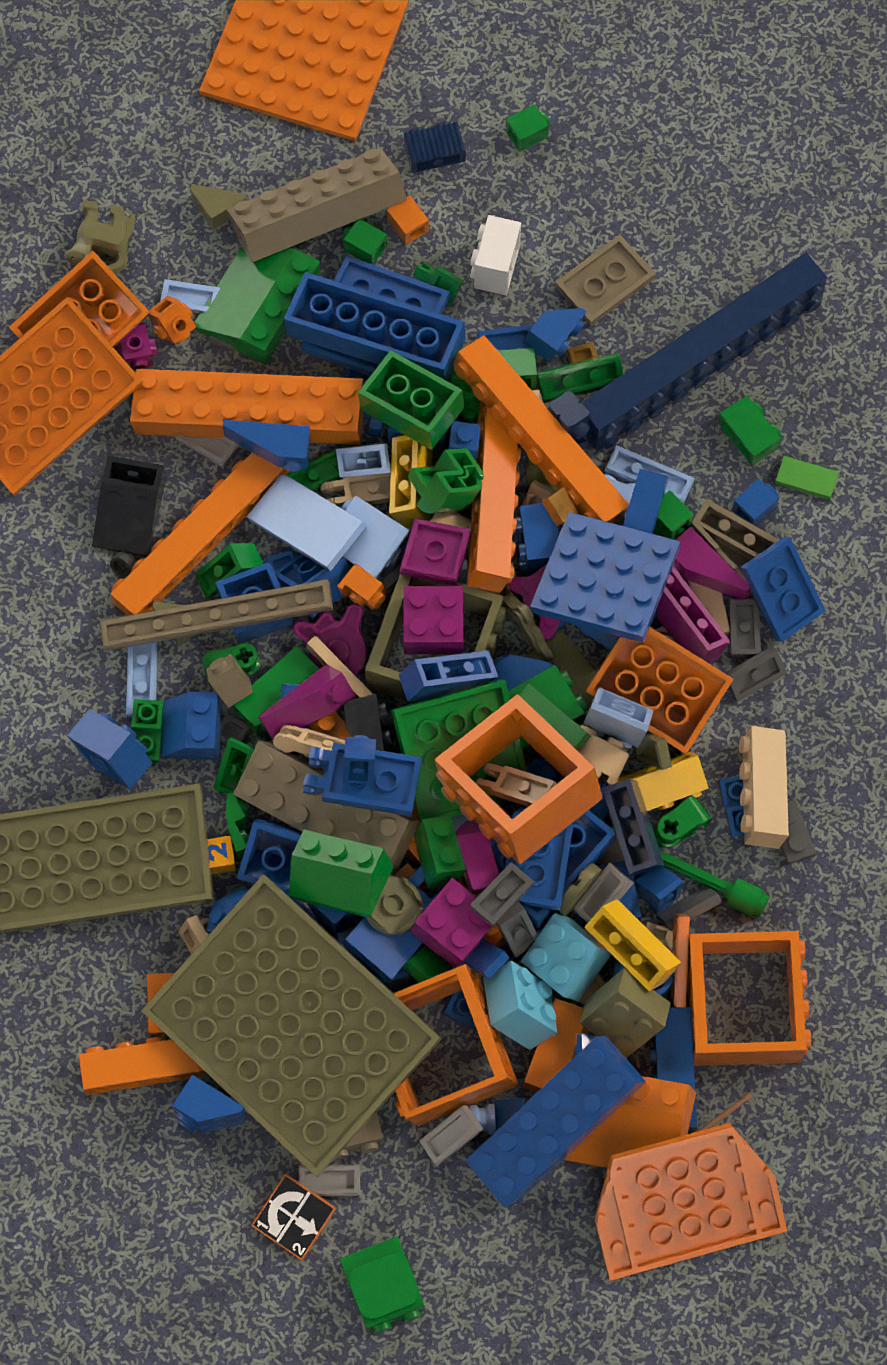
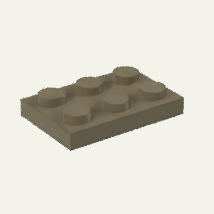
[555,234,656,327]

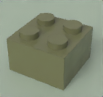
[580,968,671,1058]

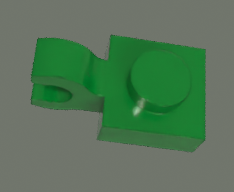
[412,262,464,306]

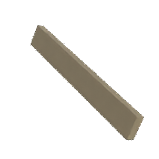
[100,579,333,651]

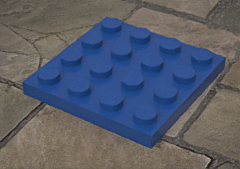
[301,255,450,377]
[530,512,680,643]

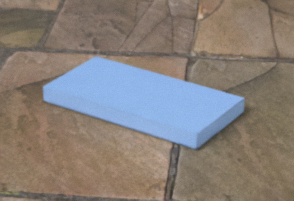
[247,473,366,571]

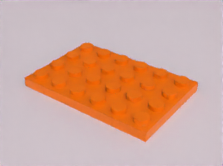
[0,296,143,496]

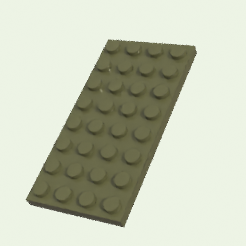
[0,783,214,933]

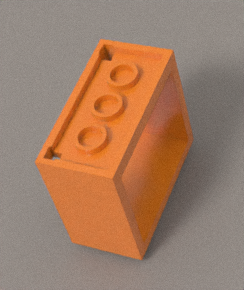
[687,931,811,1066]
[393,964,519,1126]

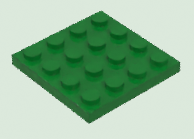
[391,679,527,822]

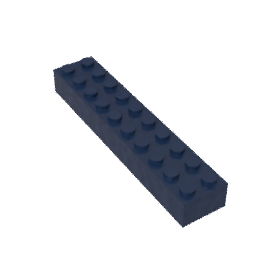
[581,252,827,452]

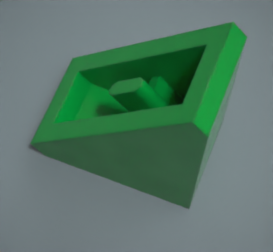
[213,737,254,800]

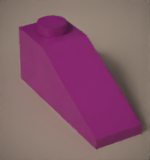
[673,527,750,599]
[258,664,355,740]

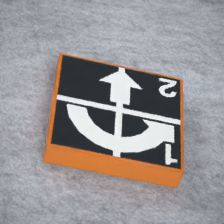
[251,1174,337,1260]

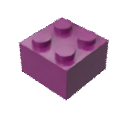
[404,586,463,654]
[410,878,492,968]

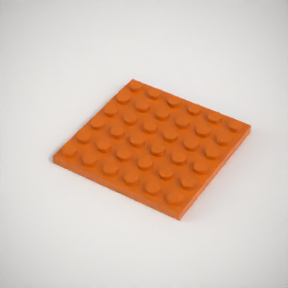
[199,0,409,142]

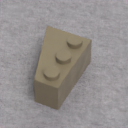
[692,499,779,597]

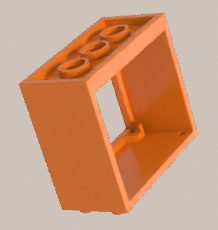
[434,694,603,865]

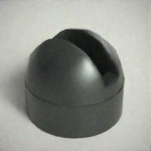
[110,551,136,577]

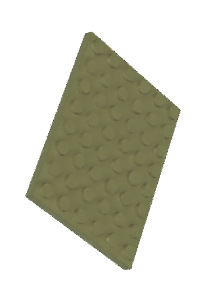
[141,874,442,1177]

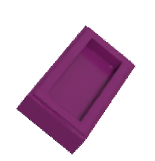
[456,831,499,894]

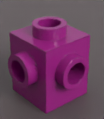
[115,324,158,372]

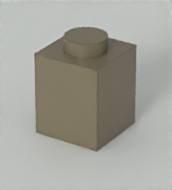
[206,654,253,708]

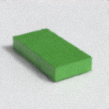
[775,456,839,500]

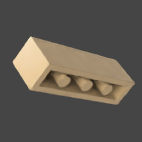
[739,726,789,849]

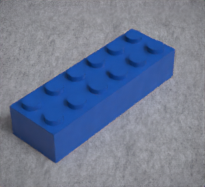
[284,272,466,382]
[465,1036,646,1208]

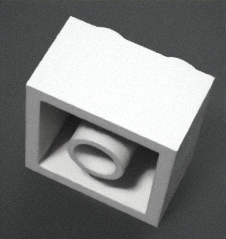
[470,215,521,296]

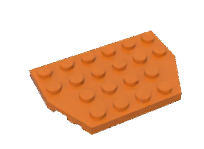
[594,1123,787,1281]

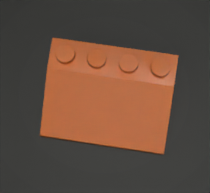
[9,251,150,347]
[586,627,734,754]
[564,1076,696,1168]

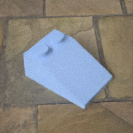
[583,687,653,748]

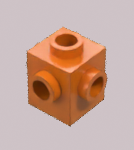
[148,295,196,344]

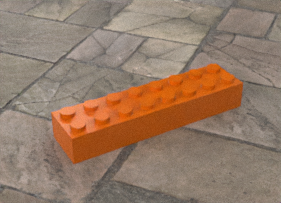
[130,369,364,445]

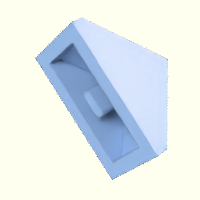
[336,443,391,478]

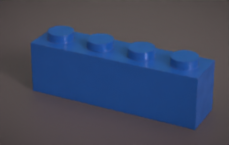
[649,1007,697,1133]

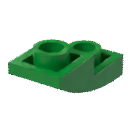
[131,699,163,763]
[226,792,249,862]
[403,945,451,983]

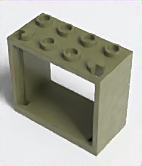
[365,574,507,703]

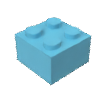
[520,913,611,1001]
[483,960,558,1050]

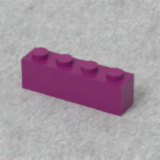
[656,566,730,664]

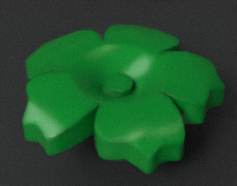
[461,397,479,422]

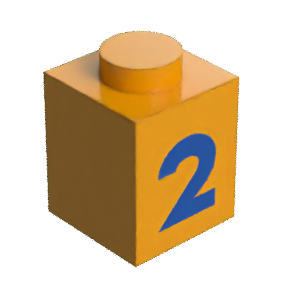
[207,836,236,875]

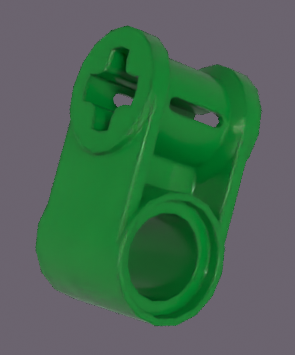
[201,643,260,687]
[655,796,712,848]

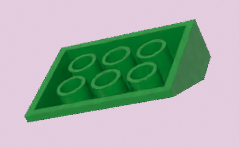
[194,247,321,365]

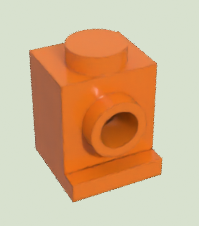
[337,563,386,610]

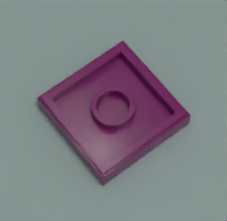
[400,518,472,586]

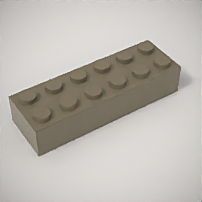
[227,147,407,262]
[233,741,420,875]

